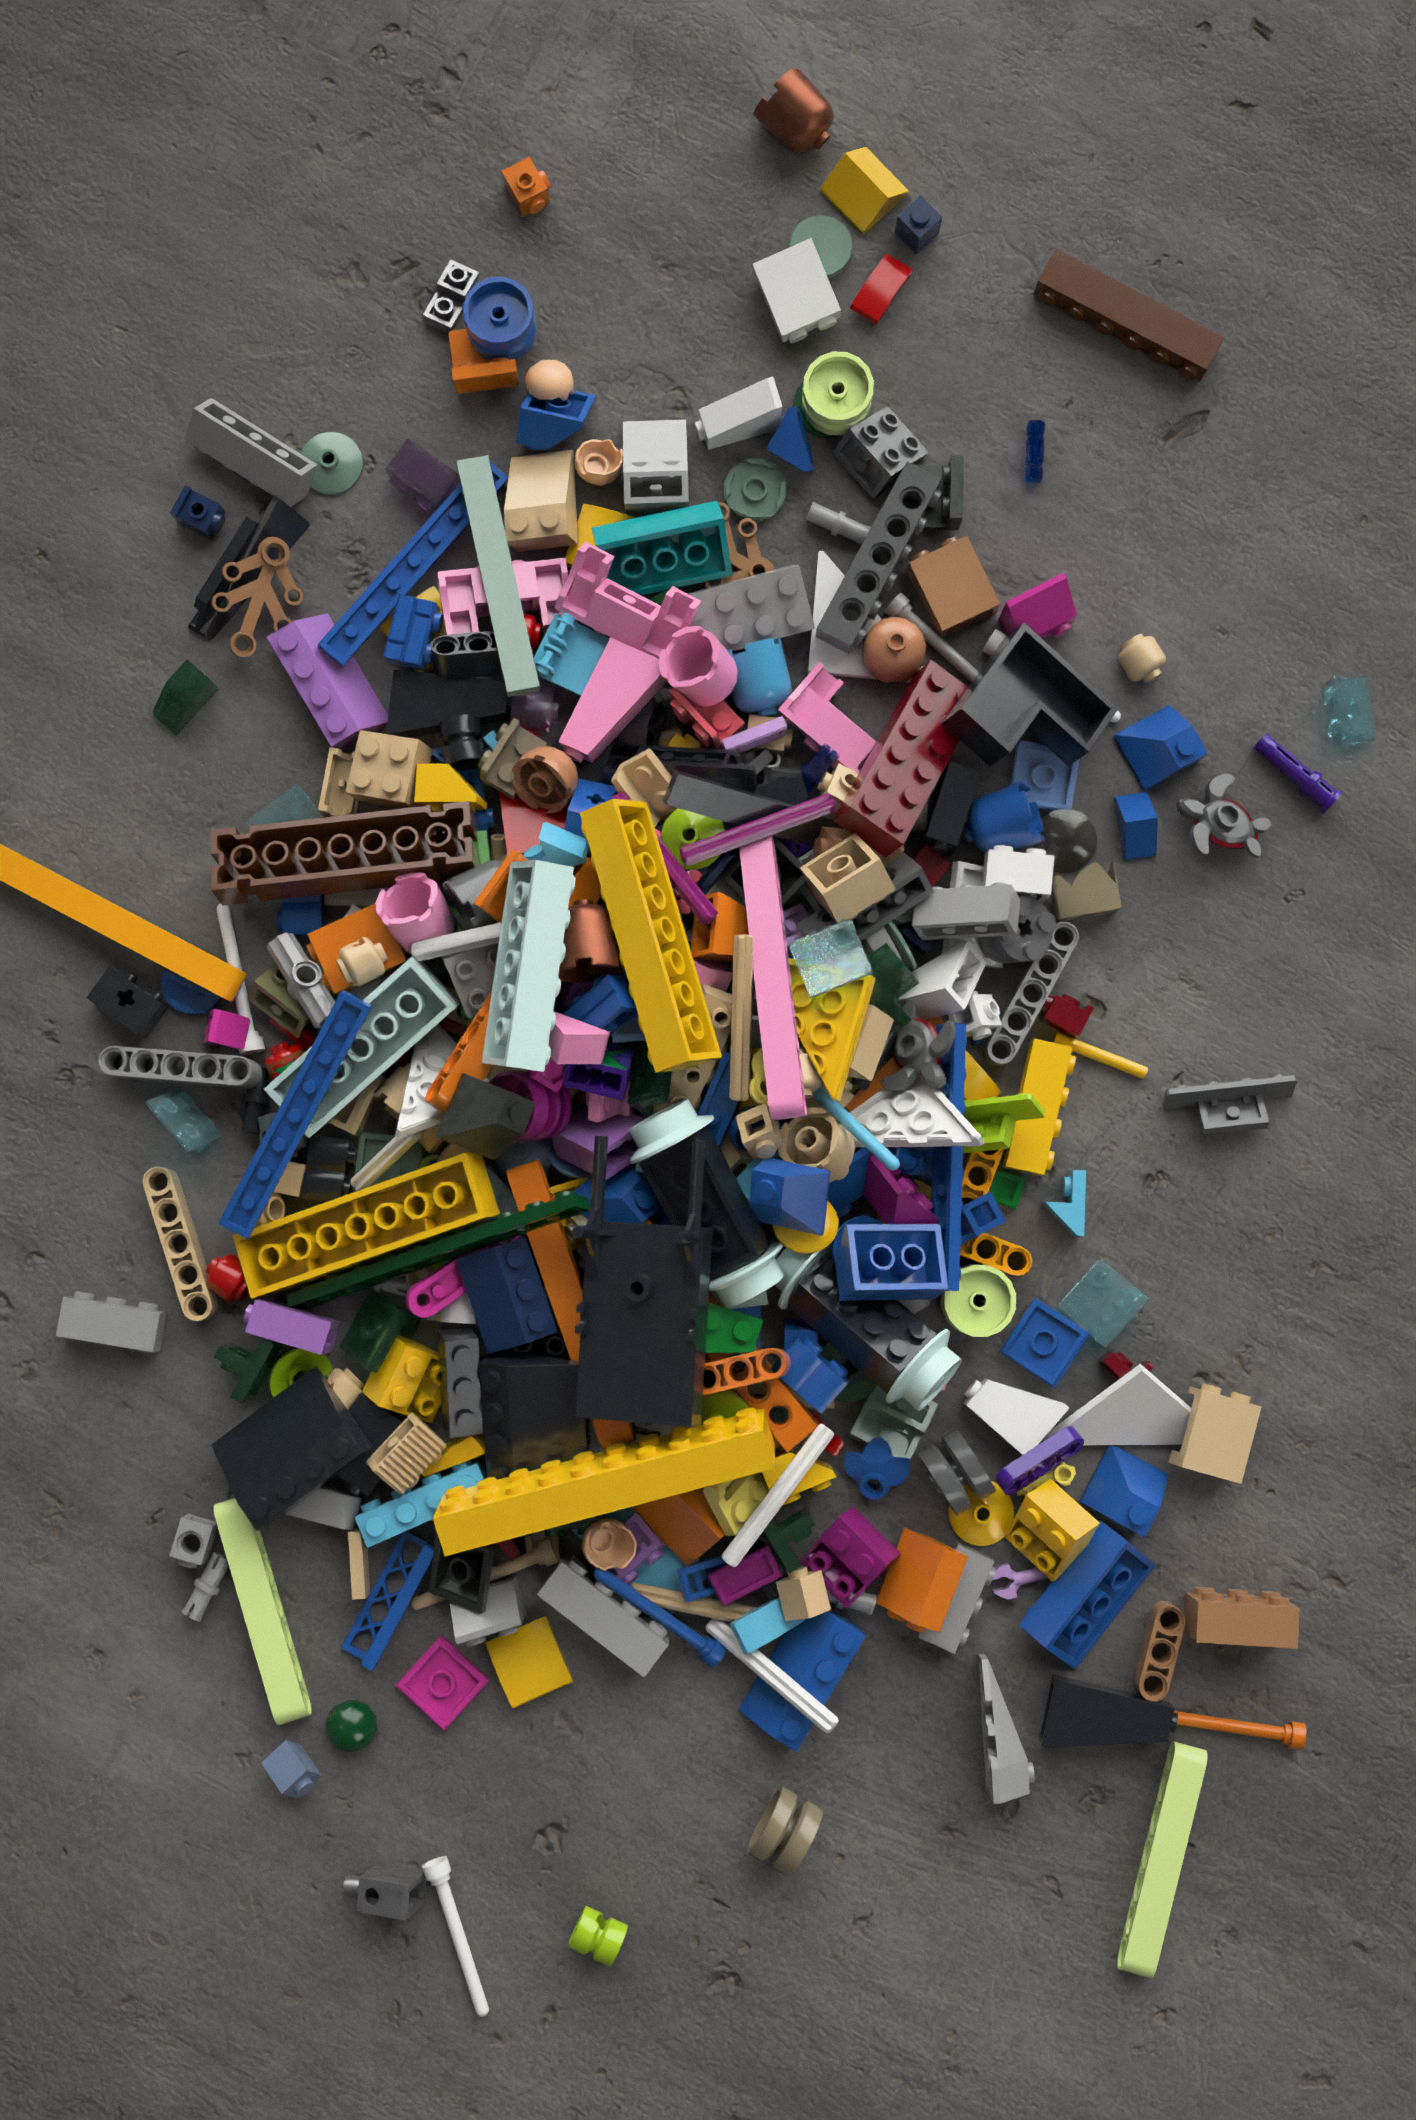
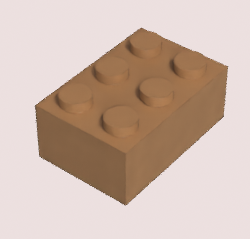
[1183,1587,1300,1649]

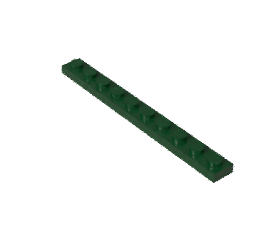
[286,1191,590,1310]

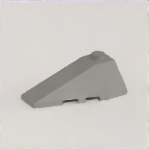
[978,1654,1035,1804]

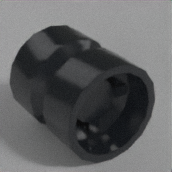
[439,714,485,771]

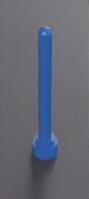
[594,1568,726,1667]

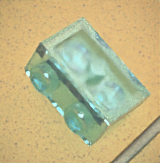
[1322,676,1376,746]

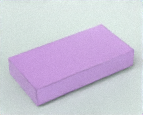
[722,716,787,754]

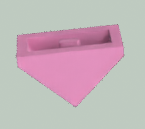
[548,1011,610,1064]

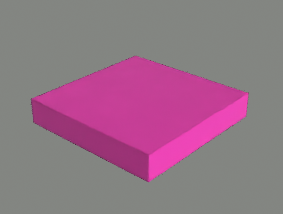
[396,1634,490,1731]

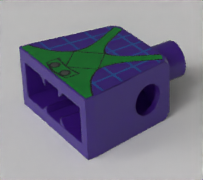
[562,1042,634,1101]

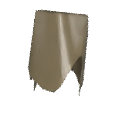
[1051,860,1122,923]

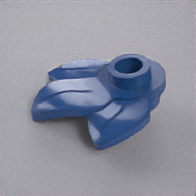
[844,1437,911,1500]

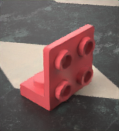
[669,687,745,749]

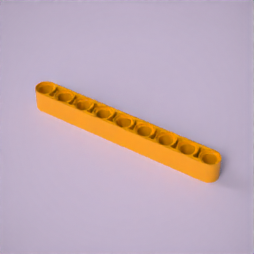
[0,844,247,1002]

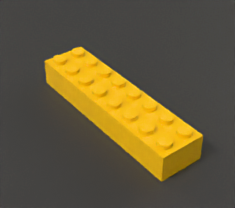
[580,799,722,1073]
[233,1152,500,1299]

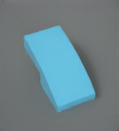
[730,1596,805,1654]

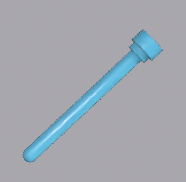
[812,1086,900,1171]

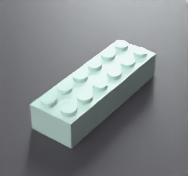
[481,860,575,1072]
[264,956,460,1138]

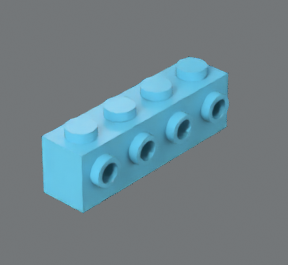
[354,1460,487,1548]

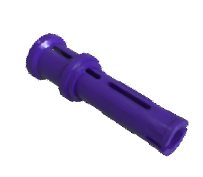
[1253,733,1343,814]

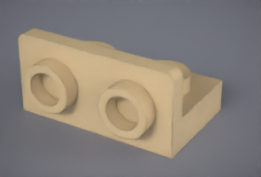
[611,748,678,827]

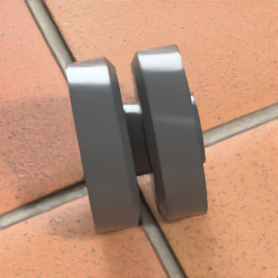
[917,1429,996,1516]

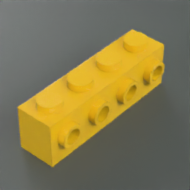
[1002,1038,1076,1176]

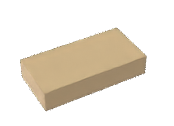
[348,1528,370,1600]

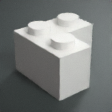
[982,845,1054,903]

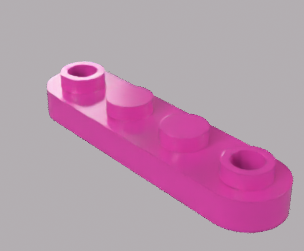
[406,1235,522,1318]

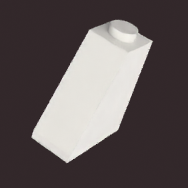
[695,376,782,450]
[887,940,987,1020]
[963,1378,1069,1455]

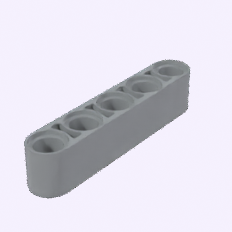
[983,922,1079,1066]
[98,1046,262,1089]

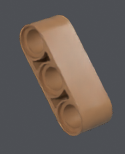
[1133,1601,1185,1702]

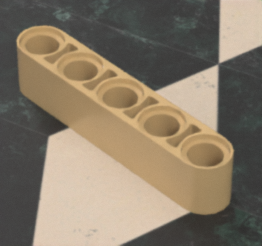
[143,1167,218,1321]

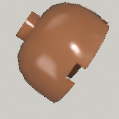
[862,617,926,683]
[511,746,578,814]

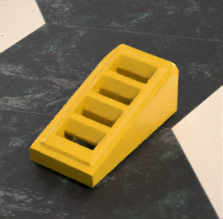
[422,1432,485,1477]

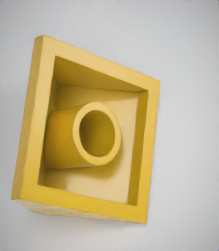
[820,147,909,235]

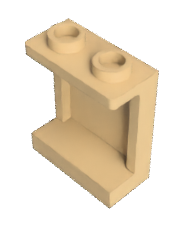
[1168,1383,1261,1484]

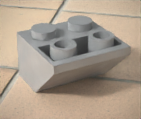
[449,1576,527,1647]

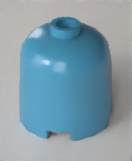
[727,638,792,717]

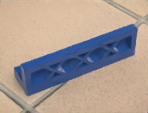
[341,1530,435,1671]

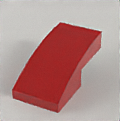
[850,253,913,325]

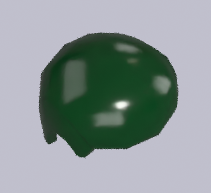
[325,1700,377,1752]

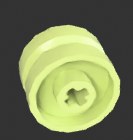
[802,351,874,435]
[940,1264,1016,1337]

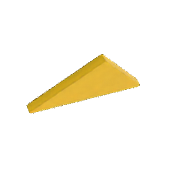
[789,958,876,1102]

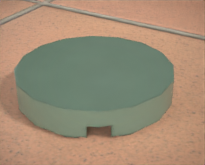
[789,215,852,279]
[724,458,787,523]

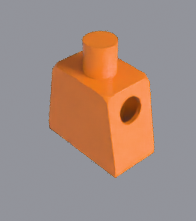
[691,892,749,962]

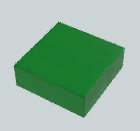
[988,1169,1026,1210]

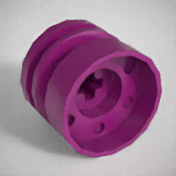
[488,1071,572,1142]

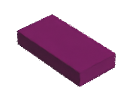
[708,1544,783,1607]

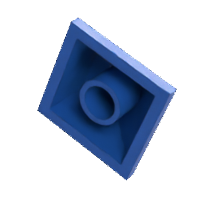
[516,391,596,450]
[1113,705,1208,791]
[749,1158,830,1236]
[574,1166,661,1224]
[1079,1445,1169,1537]

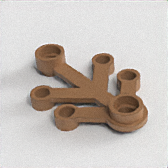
[705,502,774,588]
[211,537,303,658]

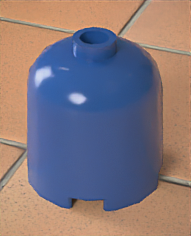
[964,780,1045,854]

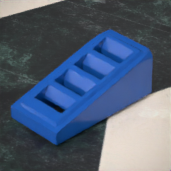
[676,1553,726,1603]

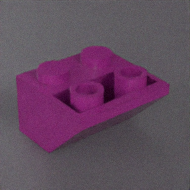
[863,1154,939,1224]
[800,1506,901,1609]

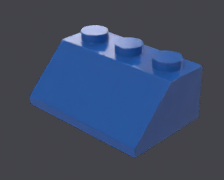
[836,1224,949,1301]

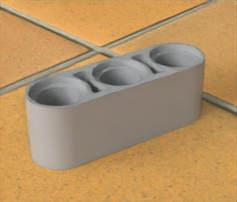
[285,1485,362,1530]

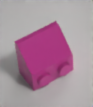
[998,572,1077,639]

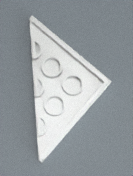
[808,551,923,682]
[395,1024,489,1139]
[850,1075,985,1147]
[1044,1364,1191,1445]

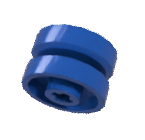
[463,277,537,361]

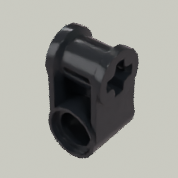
[617,696,667,754]

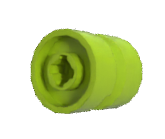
[567,1905,628,1967]

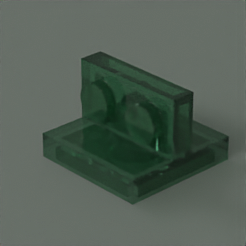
[848,943,919,1028]
[339,1289,423,1373]
[213,1338,284,1404]
[764,1506,815,1573]

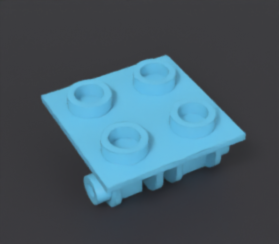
[533,613,610,696]

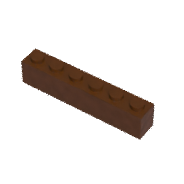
[1034,249,1225,381]

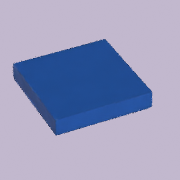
[999,1297,1091,1389]

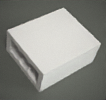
[752,238,841,343]

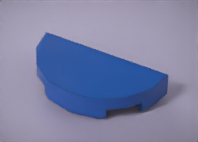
[160,969,223,1015]

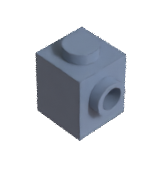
[261,1740,321,1798]

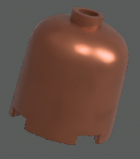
[753,67,834,153]
[558,899,622,983]

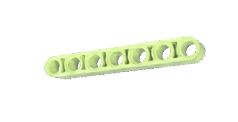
[214,1498,312,1725]
[1117,1741,1207,1978]

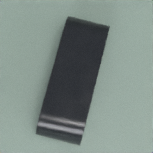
[431,631,502,679]

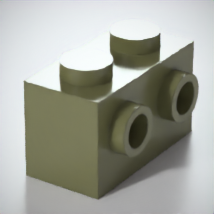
[248,963,313,1039]

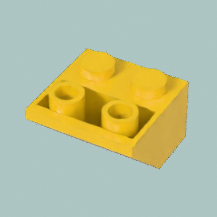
[362,1332,441,1423]
[762,1448,836,1505]
[1005,1479,1100,1582]

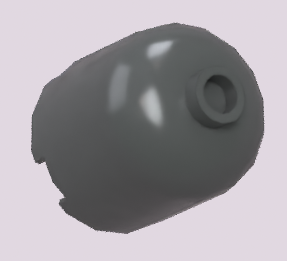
[442,860,502,931]

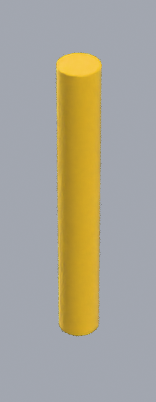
[1053,1032,1148,1079]

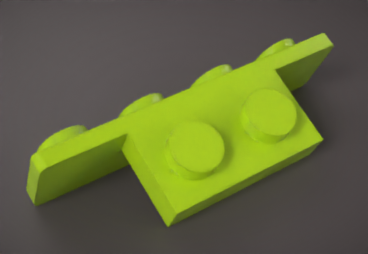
[963,1093,1045,1153]

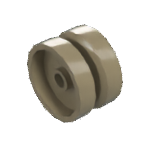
[747,1786,823,1877]

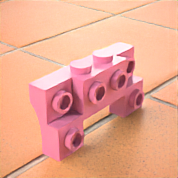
[555,542,701,659]
[438,558,575,635]
[778,662,876,774]

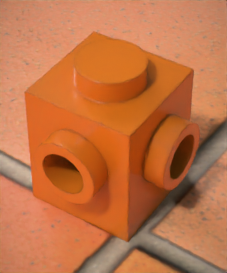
[502,156,551,217]

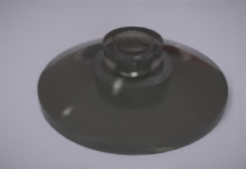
[1033,809,1097,873]

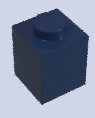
[895,195,943,254]

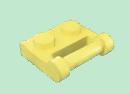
[703,1473,769,1536]

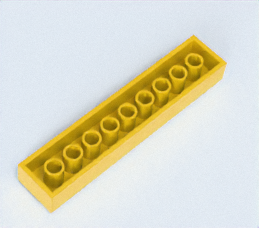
[433,1407,775,1556]

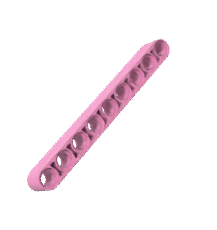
[739,835,807,1121]

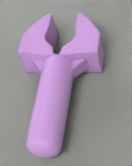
[992,1563,1048,1599]

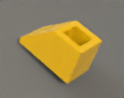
[414,764,487,813]

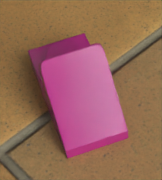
[203,1009,250,1049]

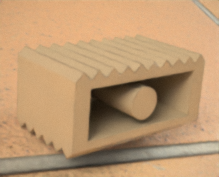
[366,1412,446,1495]

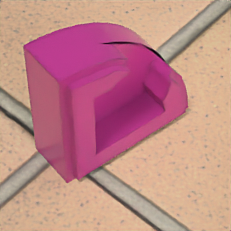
[529,1056,563,1093]

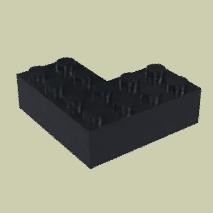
[942,623,1118,767]

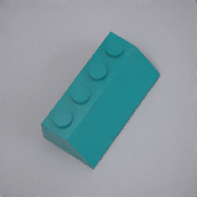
[592,501,733,595]

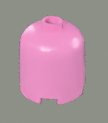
[659,626,738,706]
[376,872,455,954]

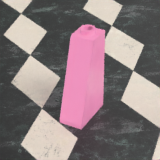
[558,637,667,763]

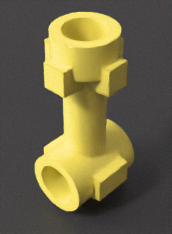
[1017,1462,1076,1496]

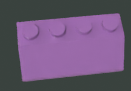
[267,613,388,752]

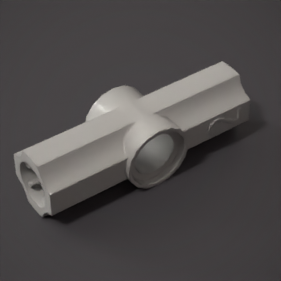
[267,932,335,1028]

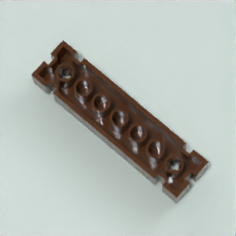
[210,801,479,906]

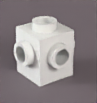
[948,991,1002,1040]

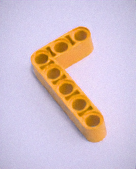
[960,1149,1032,1276]

